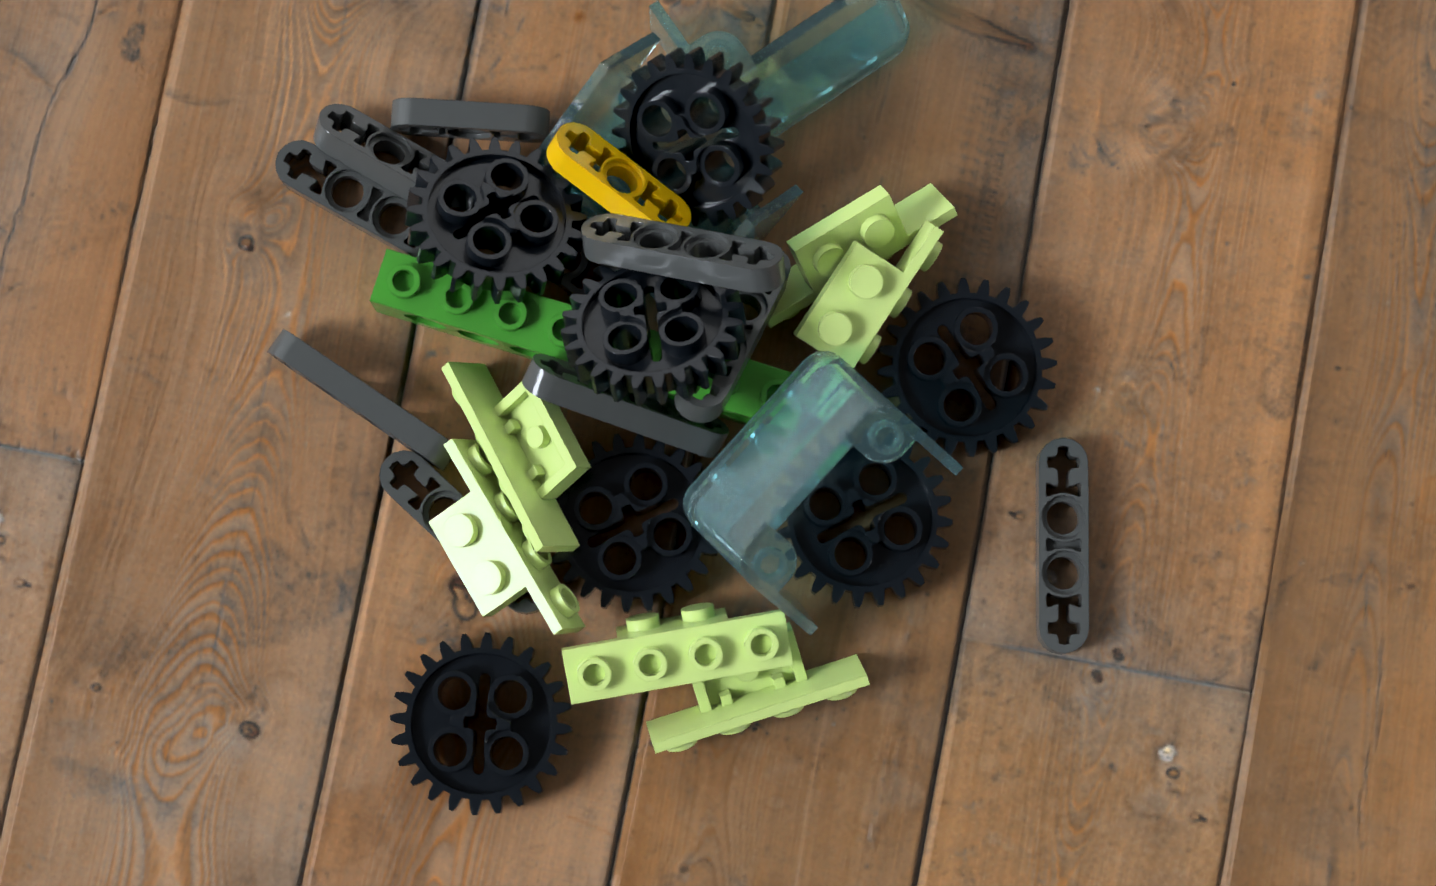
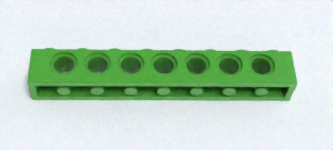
[370,249,812,440]

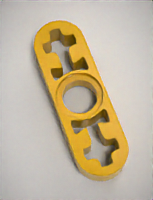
[546,122,691,227]

